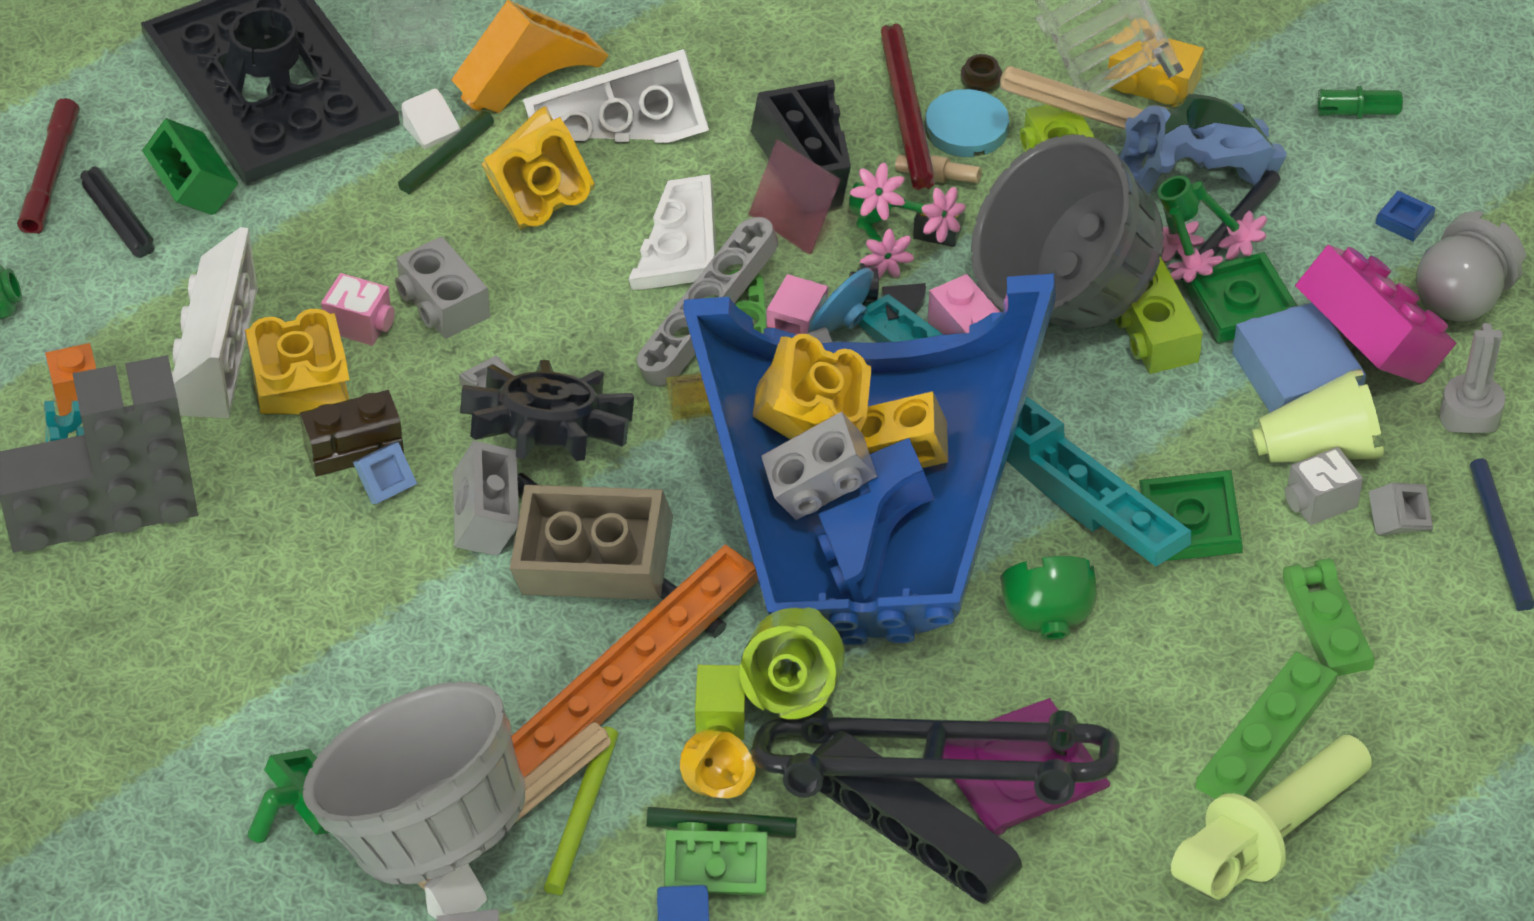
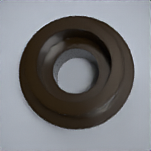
[961,54,1002,92]

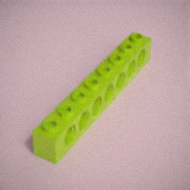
[1020,105,1203,374]

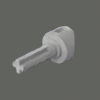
[1439,323,1505,433]

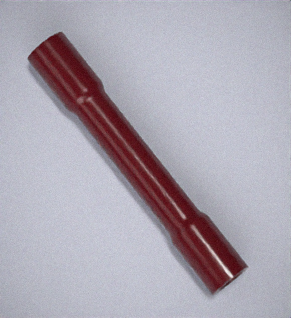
[17,98,80,234]

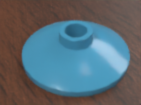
[808,268,874,334]

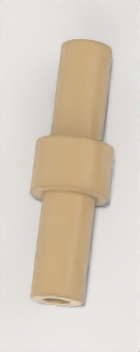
[895,155,982,184]

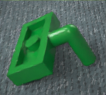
[248,749,330,843]

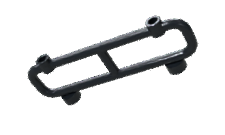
[751,705,1120,805]

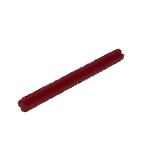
[880,23,935,191]

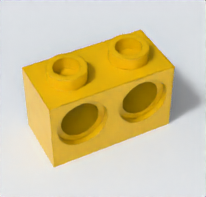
[861,391,948,468]

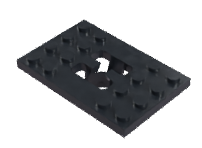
[141,0,400,184]

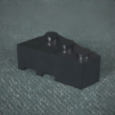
[750,79,851,213]

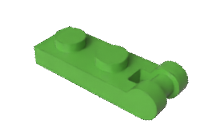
[1283,558,1375,676]

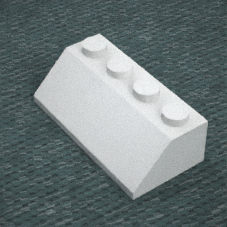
[171,227,258,418]

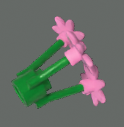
[849,163,966,279]
[1157,175,1267,283]

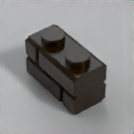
[300,390,404,477]

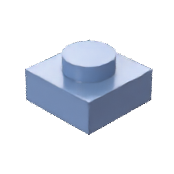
[353,442,417,504]

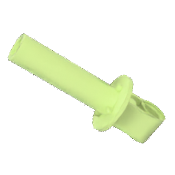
[1171,735,1372,900]

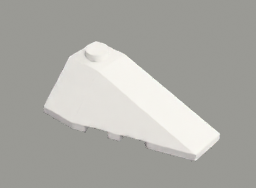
[523,49,709,143]

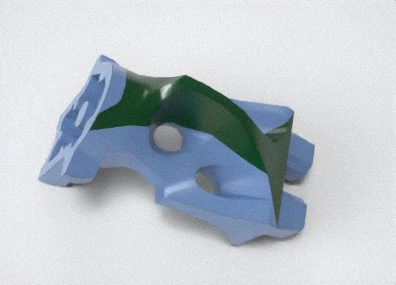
[1119,94,1287,194]

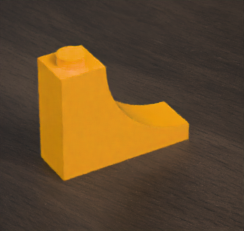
[451,0,609,113]

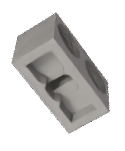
[395,236,490,339]
[761,412,877,520]

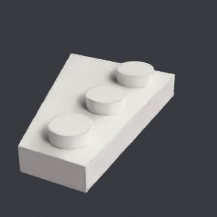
[628,174,717,290]

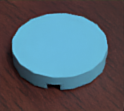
[925,89,1009,157]

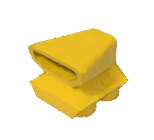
[481,106,595,230]
[245,308,350,415]
[753,333,871,440]

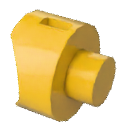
[680,730,756,799]

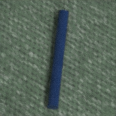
[1470,458,1534,611]

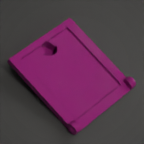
[943,698,1110,836]

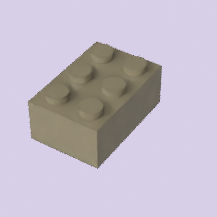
[510,485,673,600]

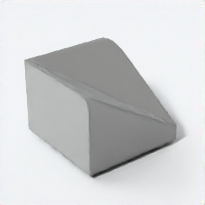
[1369,483,1433,535]

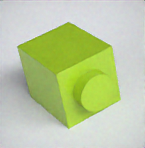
[695,664,746,740]

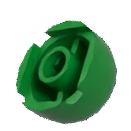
[1000,556,1097,640]

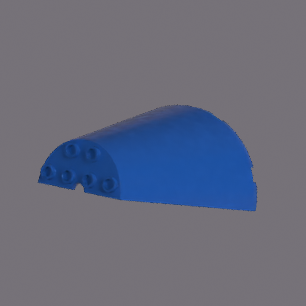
[683,273,1056,645]

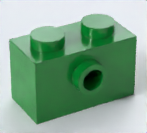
[142,118,239,215]

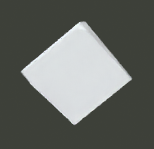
[401,89,460,150]
[425,864,487,919]

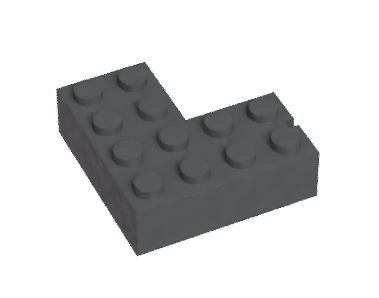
[0,355,198,553]

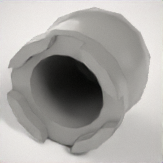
[1415,211,1526,322]

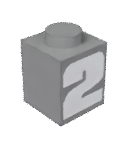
[1285,447,1363,526]

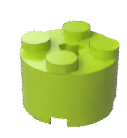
[739,607,845,719]

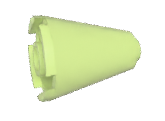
[1252,369,1384,463]

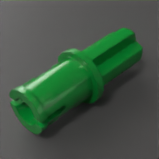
[1317,86,1403,119]

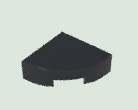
[882,283,926,321]

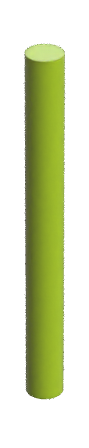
[543,727,619,895]

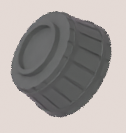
[971,134,1164,329]

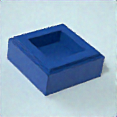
[1375,191,1436,242]

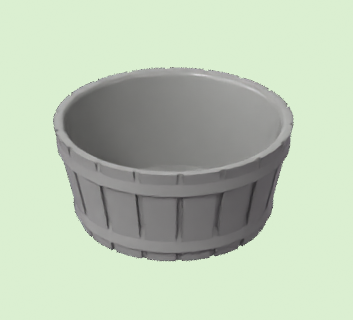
[303,682,525,885]

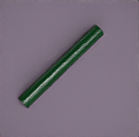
[398,111,494,195]
[646,807,797,838]

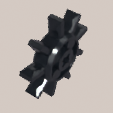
[460,360,634,461]

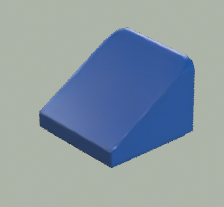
[657,885,709,921]

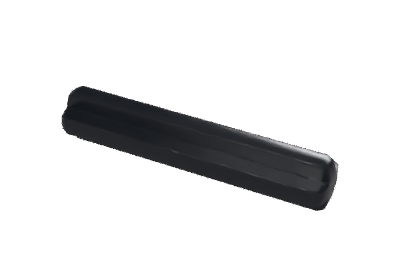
[80,166,155,258]

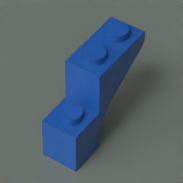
[817,438,935,603]

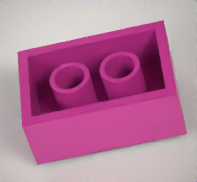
[1295,244,1457,384]

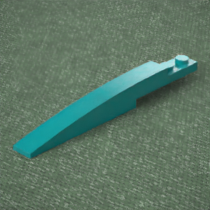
[858,294,1191,567]

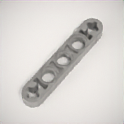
[637,217,778,386]

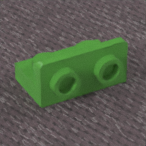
[665,822,768,896]

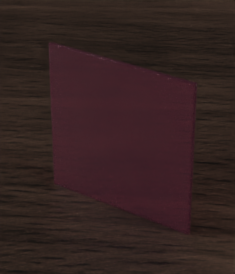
[748,139,840,255]

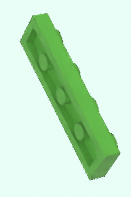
[1195,651,1338,799]

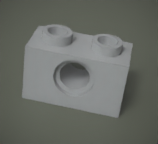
[453,441,519,555]

